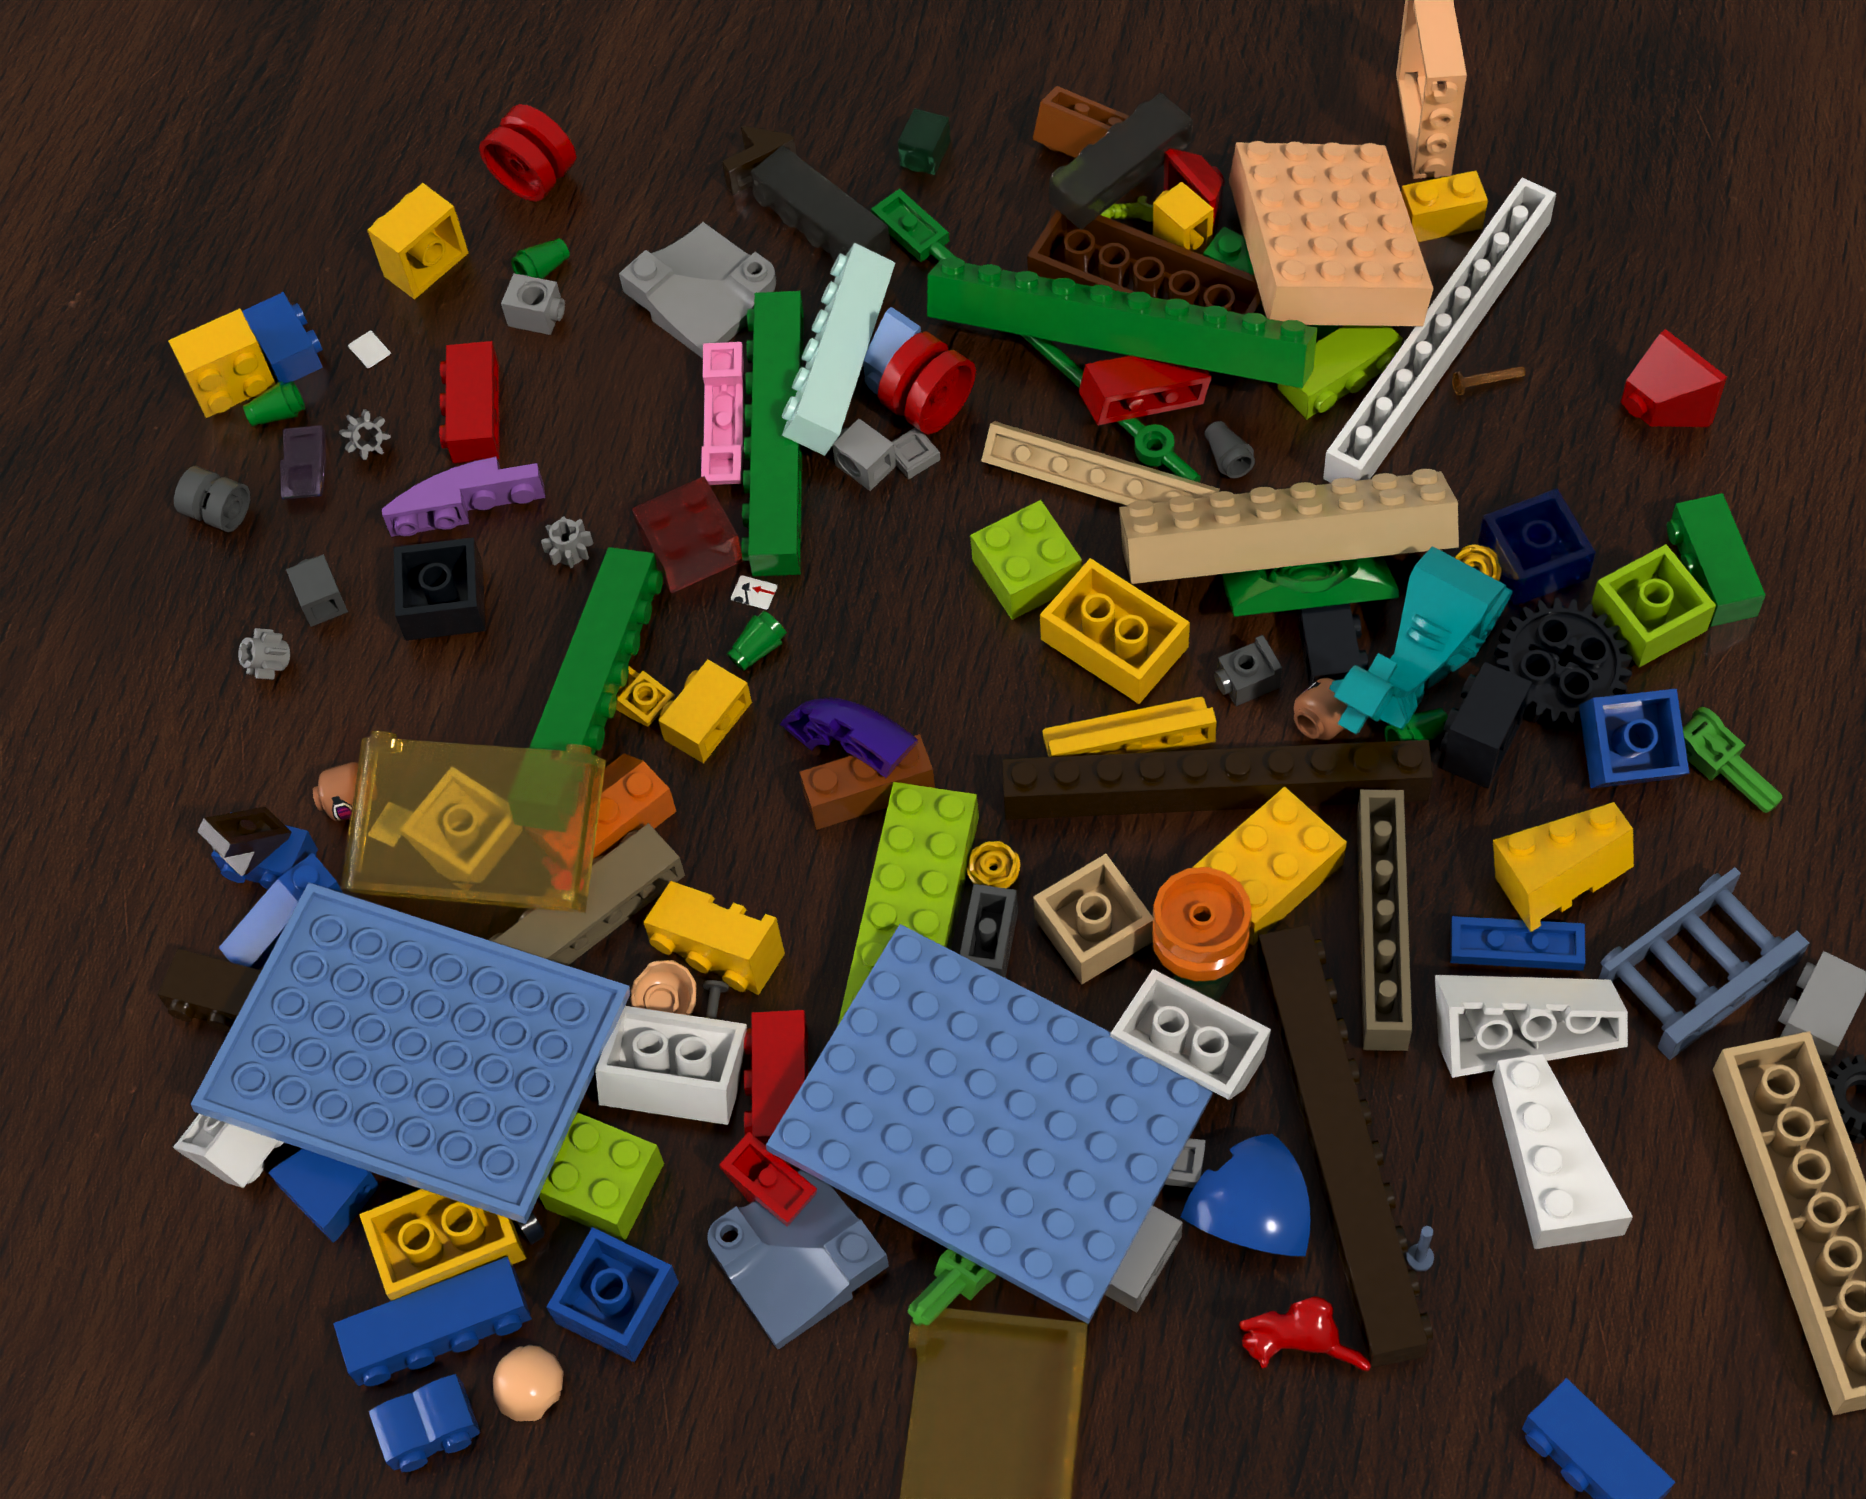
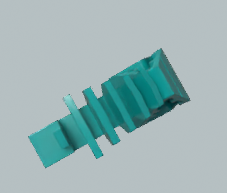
[1329,546,1513,734]

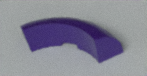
[780,697,918,778]

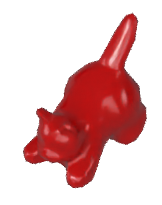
[1239,1296,1371,1371]

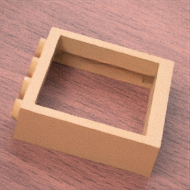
[1396,0,1467,179]

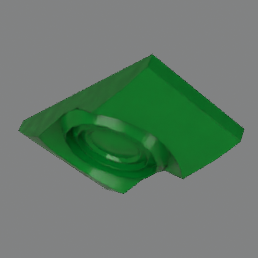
[1222,556,1399,617]

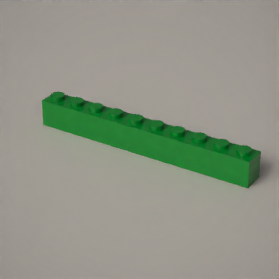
[927,258,1317,388]

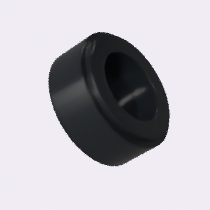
[515,1212,545,1245]

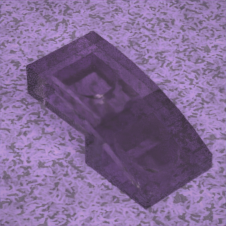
[280,425,326,500]

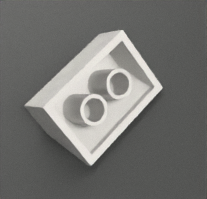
[1110,969,1271,1100]
[595,1006,747,1125]
[173,1114,284,1188]

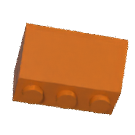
[526,753,677,877]

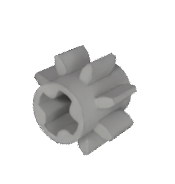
[339,409,391,460]
[541,516,593,568]
[238,628,290,680]

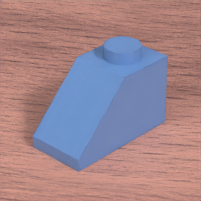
[863,307,921,395]

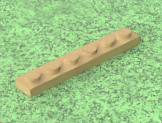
[981,421,1220,506]

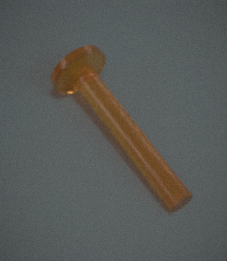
[1452,366,1525,395]

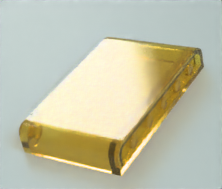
[340,731,606,913]
[900,1308,1088,1499]

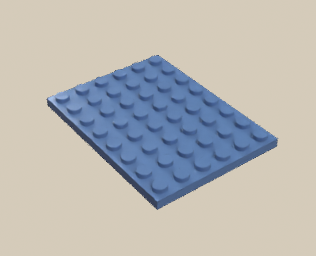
[191,883,630,1224]
[766,924,1214,1324]

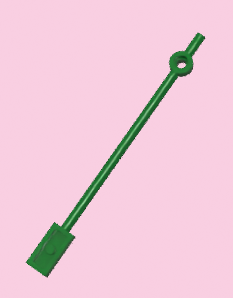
[871,188,1201,482]

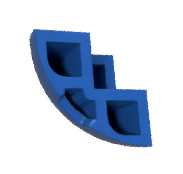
[1181,1134,1311,1256]

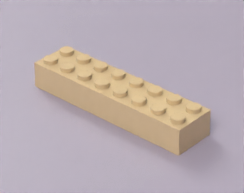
[1119,469,1459,584]
[1713,1031,1866,1415]

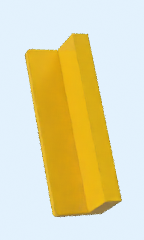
[1042,697,1217,757]

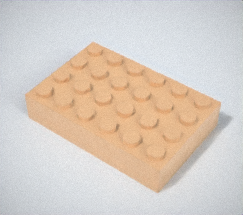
[1229,141,1433,326]

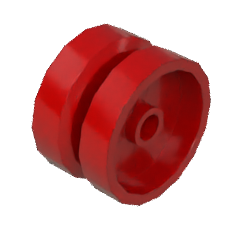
[479,104,577,202]
[878,331,976,435]

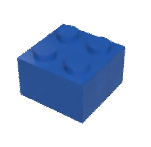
[1579,689,1689,789]
[547,1227,679,1362]

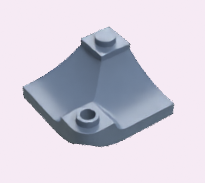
[707,1169,889,1350]

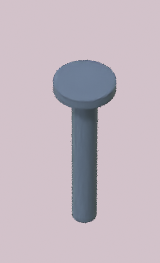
[1406,1226,1434,1272]

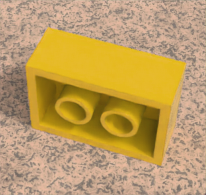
[1040,558,1190,704]
[1193,786,1347,945]
[359,1189,526,1301]

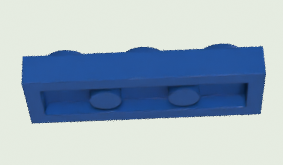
[1450,916,1585,971]

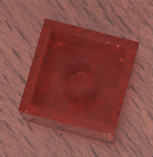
[632,476,743,594]

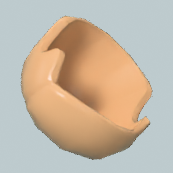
[630,960,696,1015]
[493,1345,564,1421]

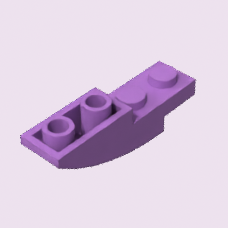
[382,457,545,537]

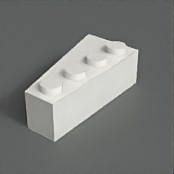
[1435,975,1628,1078]
[1492,1053,1633,1249]

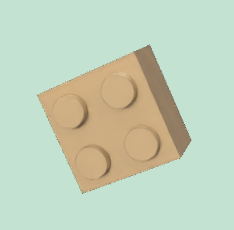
[1033,854,1154,985]

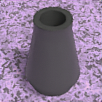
[1205,421,1255,478]

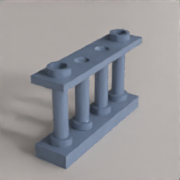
[1599,867,1809,1060]

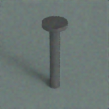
[703,980,729,1019]

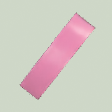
[701,342,745,485]

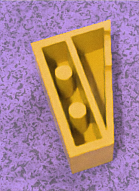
[1493,802,1634,933]
[643,881,785,995]

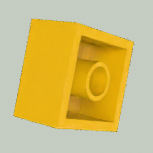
[367,183,469,300]
[168,309,276,418]

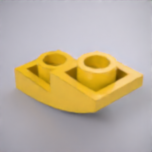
[616,666,675,727]

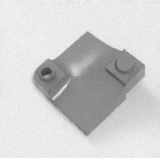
[619,222,776,358]

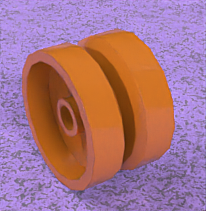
[1152,867,1252,982]

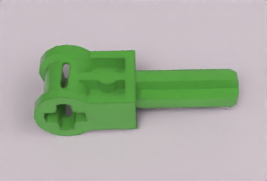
[1683,707,1782,813]
[908,1249,997,1326]

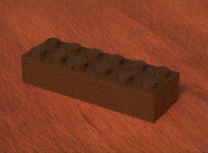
[1027,200,1266,317]

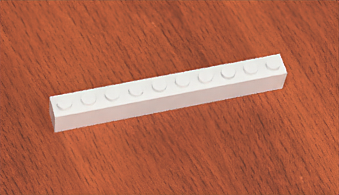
[1323,178,1556,483]

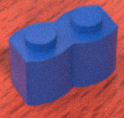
[369,1374,480,1472]

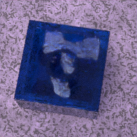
[1478,488,1596,606]

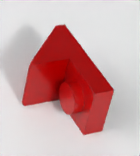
[719,1132,817,1227]

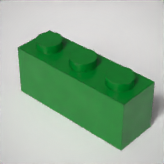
[1667,493,1766,627]

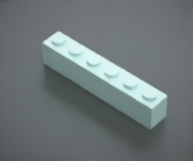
[782,242,895,456]

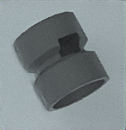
[174,465,250,532]

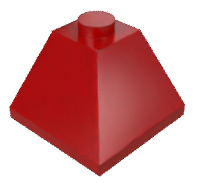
[1164,148,1225,241]
[1621,329,1727,427]

